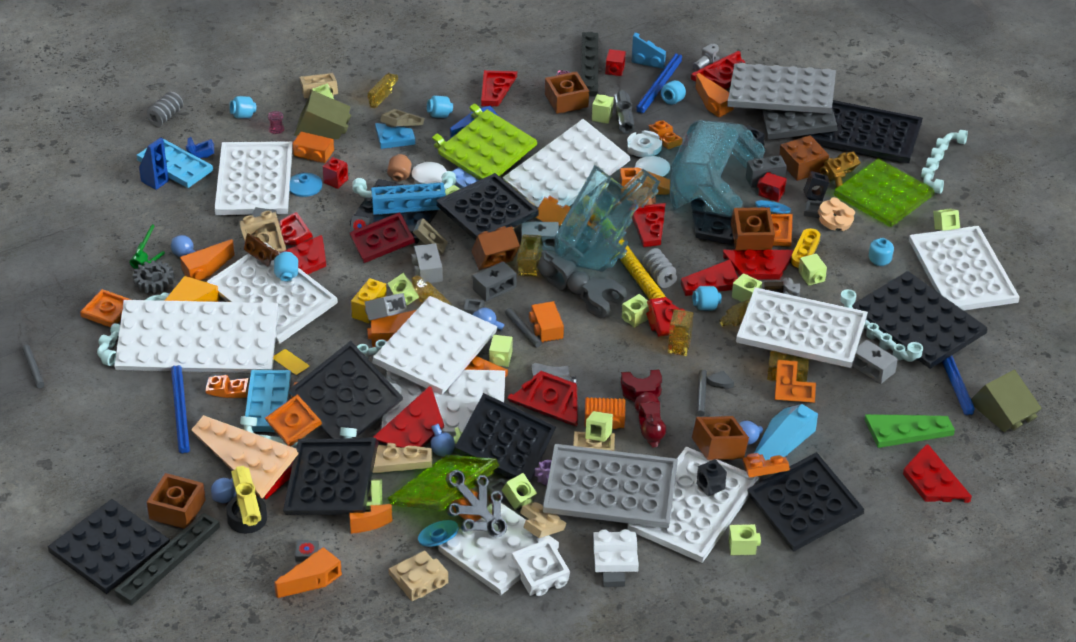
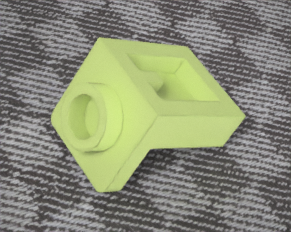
[366,479,382,510]

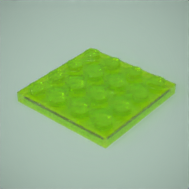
[834,159,934,227]
[388,455,499,511]

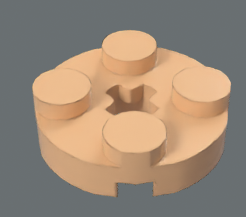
[818,197,855,231]

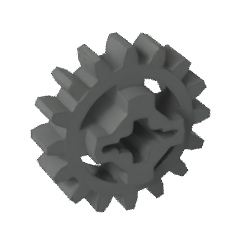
[133,260,175,294]

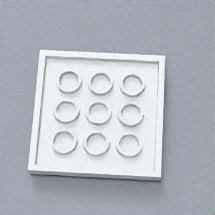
[438,500,559,595]

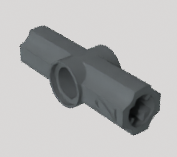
[614,91,634,133]

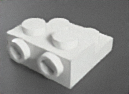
[593,529,639,572]
[511,538,570,596]

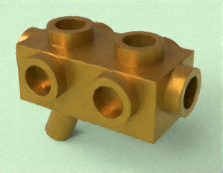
[820,151,861,189]

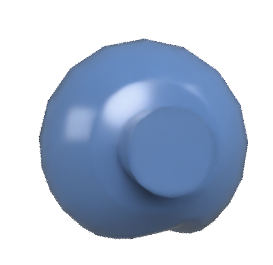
[171,235,196,257]
[473,308,504,331]
[739,421,763,445]
[431,423,455,458]
[211,478,236,503]

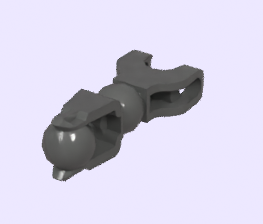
[537,250,627,318]

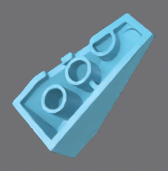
[754,404,818,460]

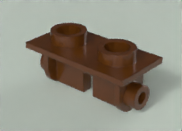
[244,233,279,267]

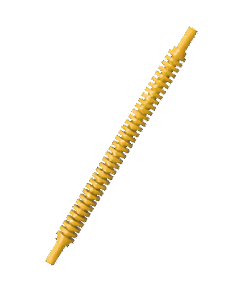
[580,195,666,299]

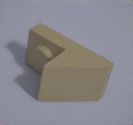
[413,218,448,255]

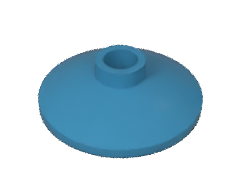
[290,173,323,197]
[755,200,791,214]
[418,520,459,547]

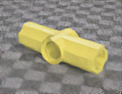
[231,466,261,526]

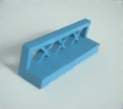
[371,182,446,215]

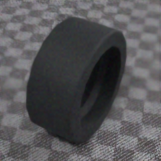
[226,495,267,534]

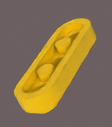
[791,228,821,268]

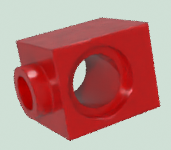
[605,49,626,76]
[322,157,348,189]
[757,172,787,202]

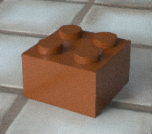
[545,72,589,114]
[779,135,829,181]
[731,207,775,250]
[471,226,520,270]
[692,416,749,460]
[147,473,206,529]

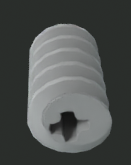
[147,91,184,127]
[642,248,677,288]

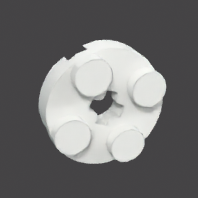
[627,131,662,157]

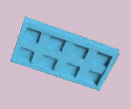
[137,139,213,188]
[245,370,291,432]

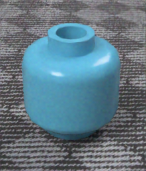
[661,80,686,105]
[427,95,453,118]
[230,96,256,119]
[869,238,894,266]
[274,252,298,281]
[692,286,722,311]

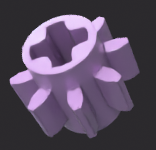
[535,460,552,485]

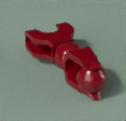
[621,369,666,448]

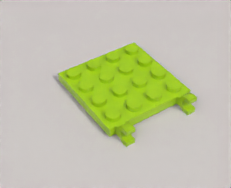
[432,103,537,180]

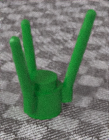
[129,224,165,269]

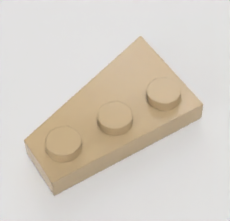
[373,443,432,473]

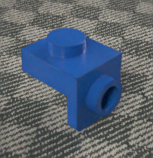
[186,137,214,158]

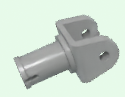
[693,44,720,71]
[782,277,800,297]

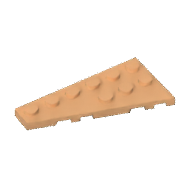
[191,415,298,499]

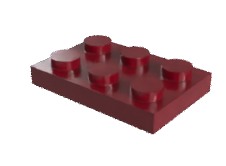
[349,212,415,263]

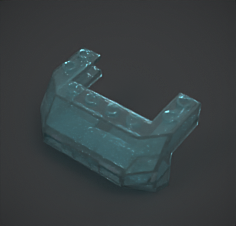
[670,120,766,216]
[555,165,660,272]

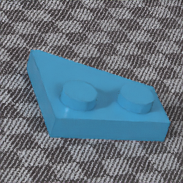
[632,33,666,69]
[375,123,415,149]

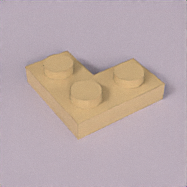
[520,502,566,538]

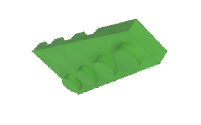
[864,414,955,448]

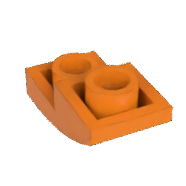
[649,120,683,149]
[205,375,250,398]
[350,504,392,534]

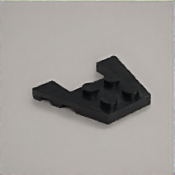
[690,196,753,245]

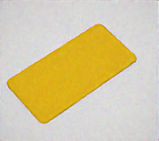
[274,349,309,375]

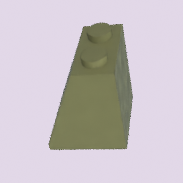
[294,90,351,139]
[971,369,1042,432]

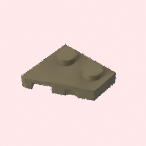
[381,109,425,127]

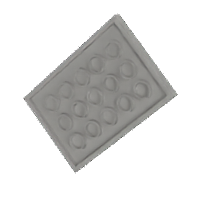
[728,63,836,114]
[543,444,678,528]

